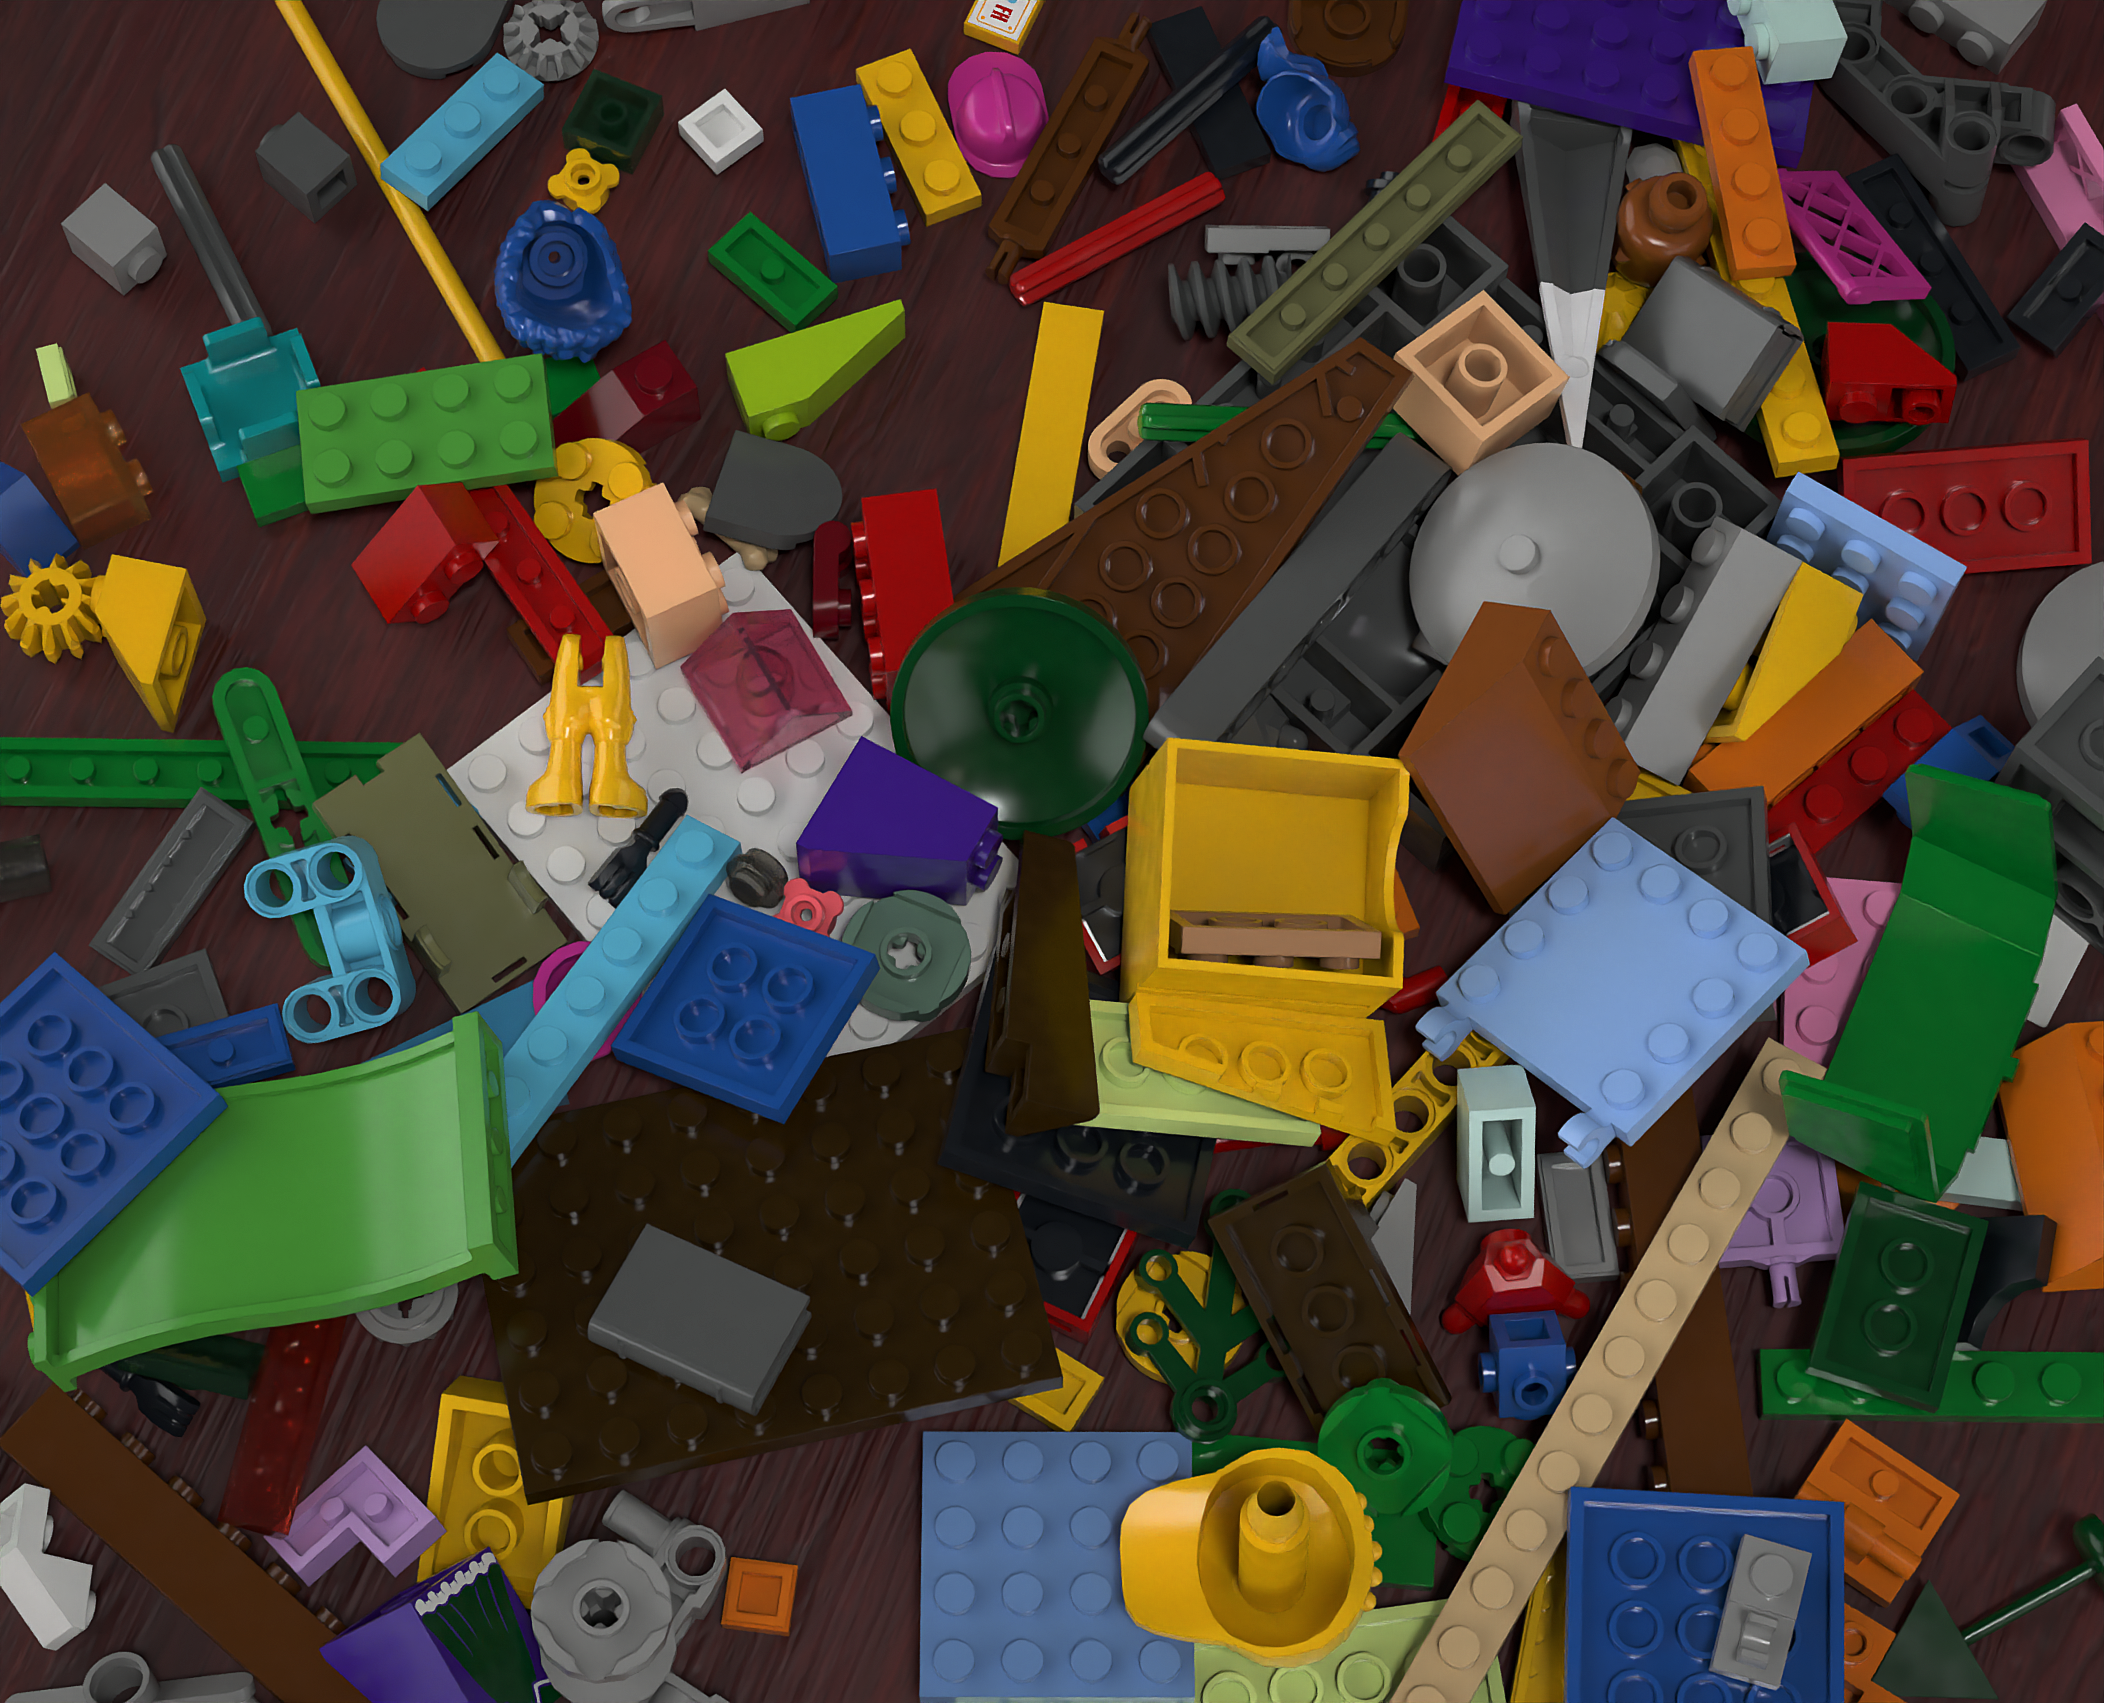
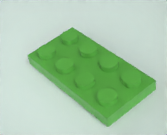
[296,353,558,514]

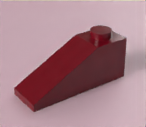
[525,340,701,495]

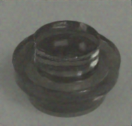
[726,848,788,908]

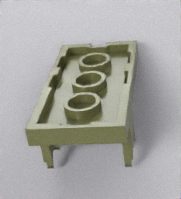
[312,733,568,1016]

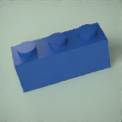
[790,84,911,283]

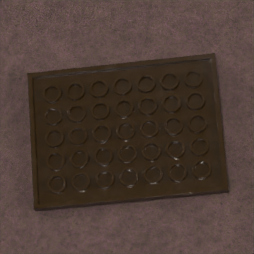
[482,1027,1063,1505]

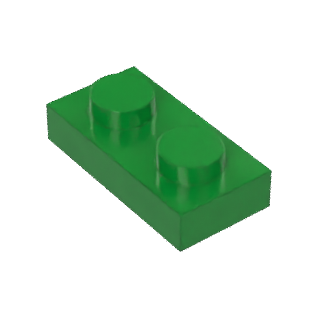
[708,212,838,333]

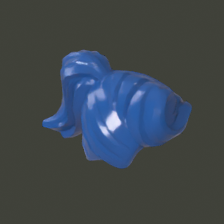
[1256,27,1360,172]

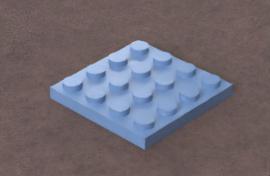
[919,1432,1195,1703]

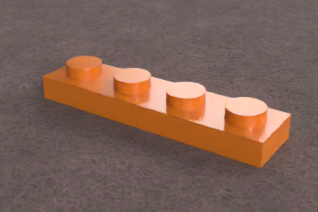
[1688,46,1797,281]

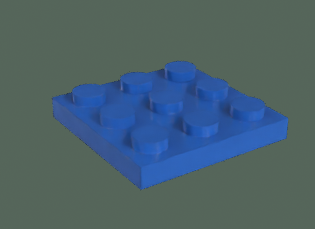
[611,894,880,1124]

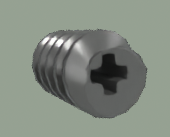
[1168,254,1292,340]

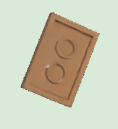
[1169,910,1381,969]

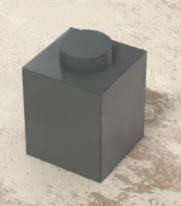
[255,112,358,224]

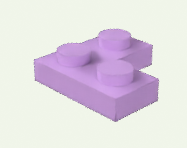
[263,1445,447,1587]

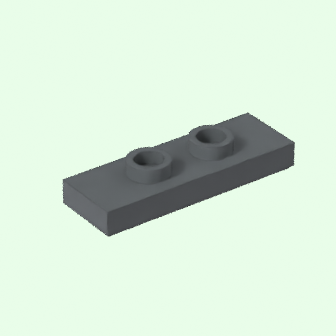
[89,787,257,975]

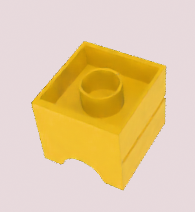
[1119,737,1410,1018]

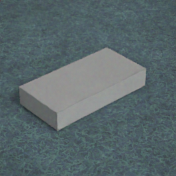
[1535,1152,1619,1284]

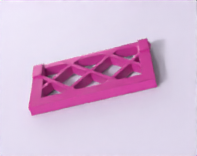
[1777,168,1932,305]

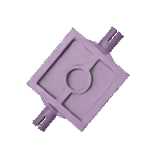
[1700,1135,1844,1308]

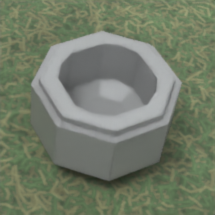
[1623,143,1683,192]

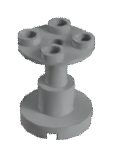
[531,1539,677,1703]

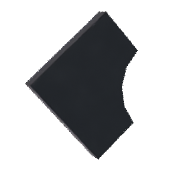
[1955,1215,2057,1351]

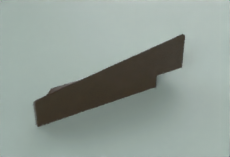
[985,830,1100,1137]

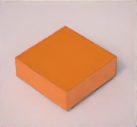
[721,1557,799,1637]

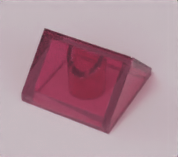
[680,609,853,774]

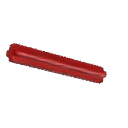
[1008,172,1226,306]

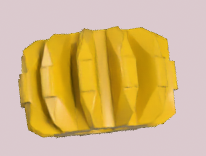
[0,553,103,665]

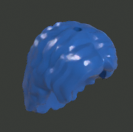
[494,200,632,363]

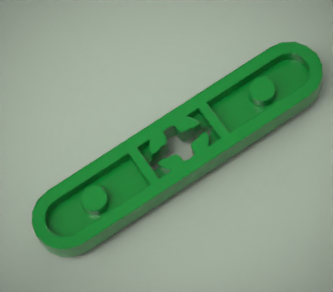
[212,667,350,972]

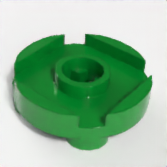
[1318,1378,1454,1518]
[1418,1426,1536,1562]

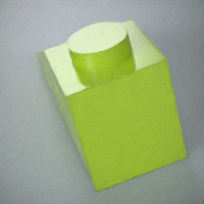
[725,299,905,441]

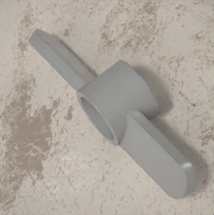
[5,1652,256,1703]

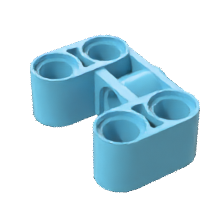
[244,835,416,1043]

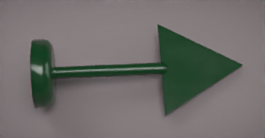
[1871,1513,2104,1700]

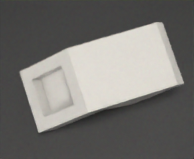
[0,1483,96,1651]

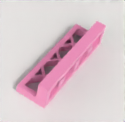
[2011,103,2104,325]

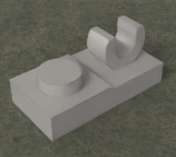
[1205,225,1330,272]
[1708,1534,1812,1691]

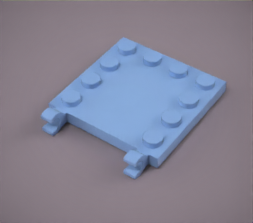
[1415,817,1810,1169]

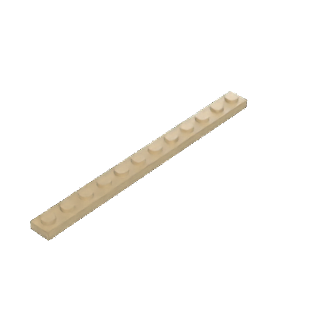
[1389,1037,1827,1703]

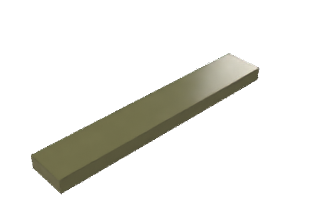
[1227,100,1523,385]

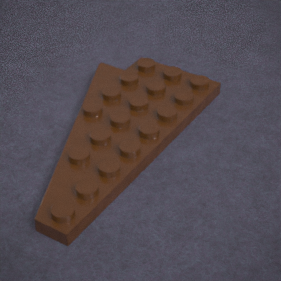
[953,337,1415,797]

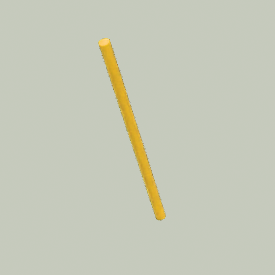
[274,0,506,363]

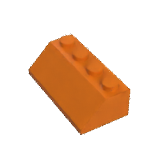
[1996,1021,2104,1292]

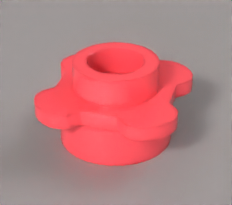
[773,878,844,937]

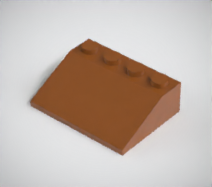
[1398,601,1641,915]

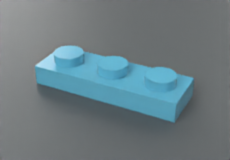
[380,52,544,211]

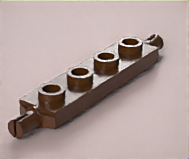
[985,12,1152,284]

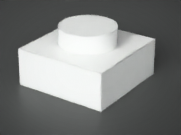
[678,89,764,175]

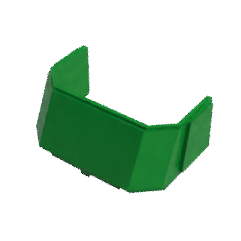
[1778,763,2058,1203]

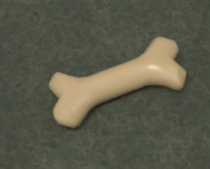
[678,487,778,571]

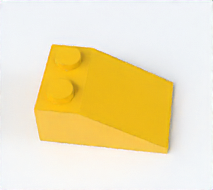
[1702,562,1864,744]
[417,1375,574,1609]

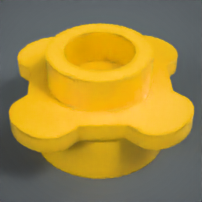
[548,148,620,214]

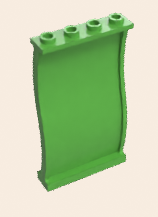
[28,1011,519,1392]

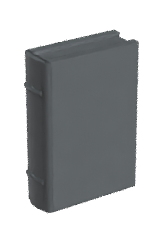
[1620,255,1804,432]
[588,1224,812,1416]

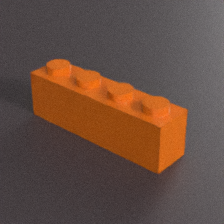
[1682,618,1924,811]

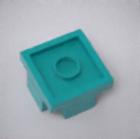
[180,317,321,483]

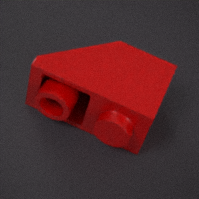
[1821,322,1957,425]

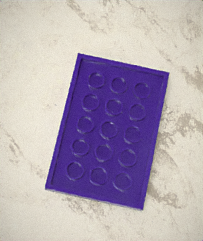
[1444,0,1814,169]

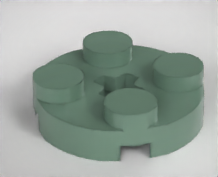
[842,890,971,1022]

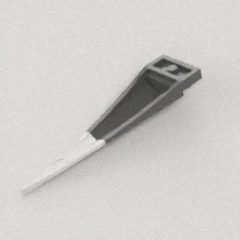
[1510,100,1633,448]

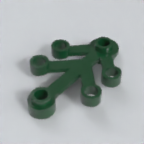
[1125,1189,1291,1444]

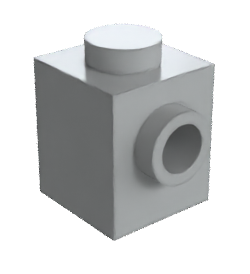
[61,183,167,296]

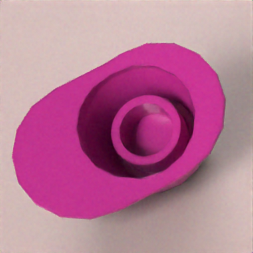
[948,52,1049,179]

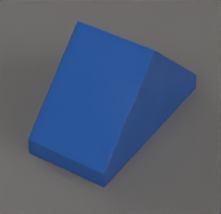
[0,461,80,578]

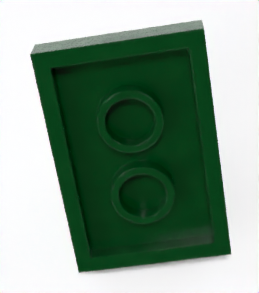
[1804,1181,1989,1414]

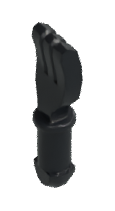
[588,788,689,909]
[98,1357,201,1437]

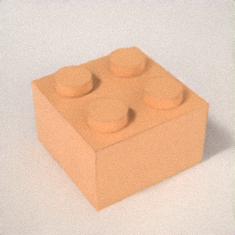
[1393,290,1570,476]
[593,482,729,669]

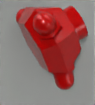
[1441,1229,1590,1335]

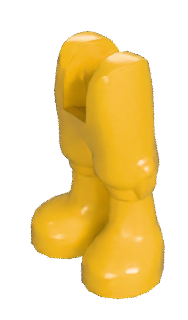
[525,634,648,819]

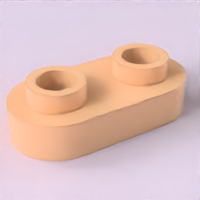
[1088,379,1192,480]

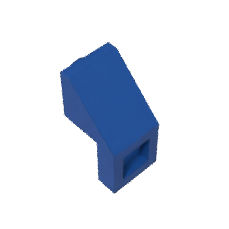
[1882,715,2015,830]

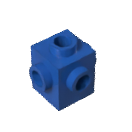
[1478,1310,1577,1420]

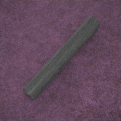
[151,144,274,336]

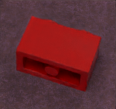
[351,482,499,624]

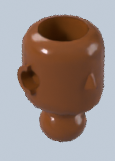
[1611,172,1714,288]

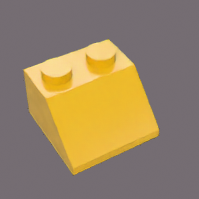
[90,554,207,733]

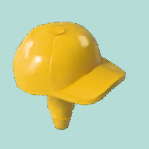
[1120,1448,1383,1668]

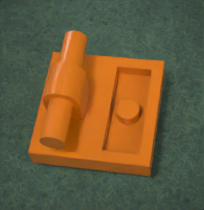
[1793,1418,1960,1609]

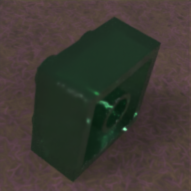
[561,69,664,175]

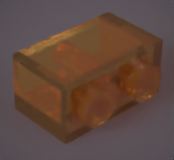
[21,392,153,550]

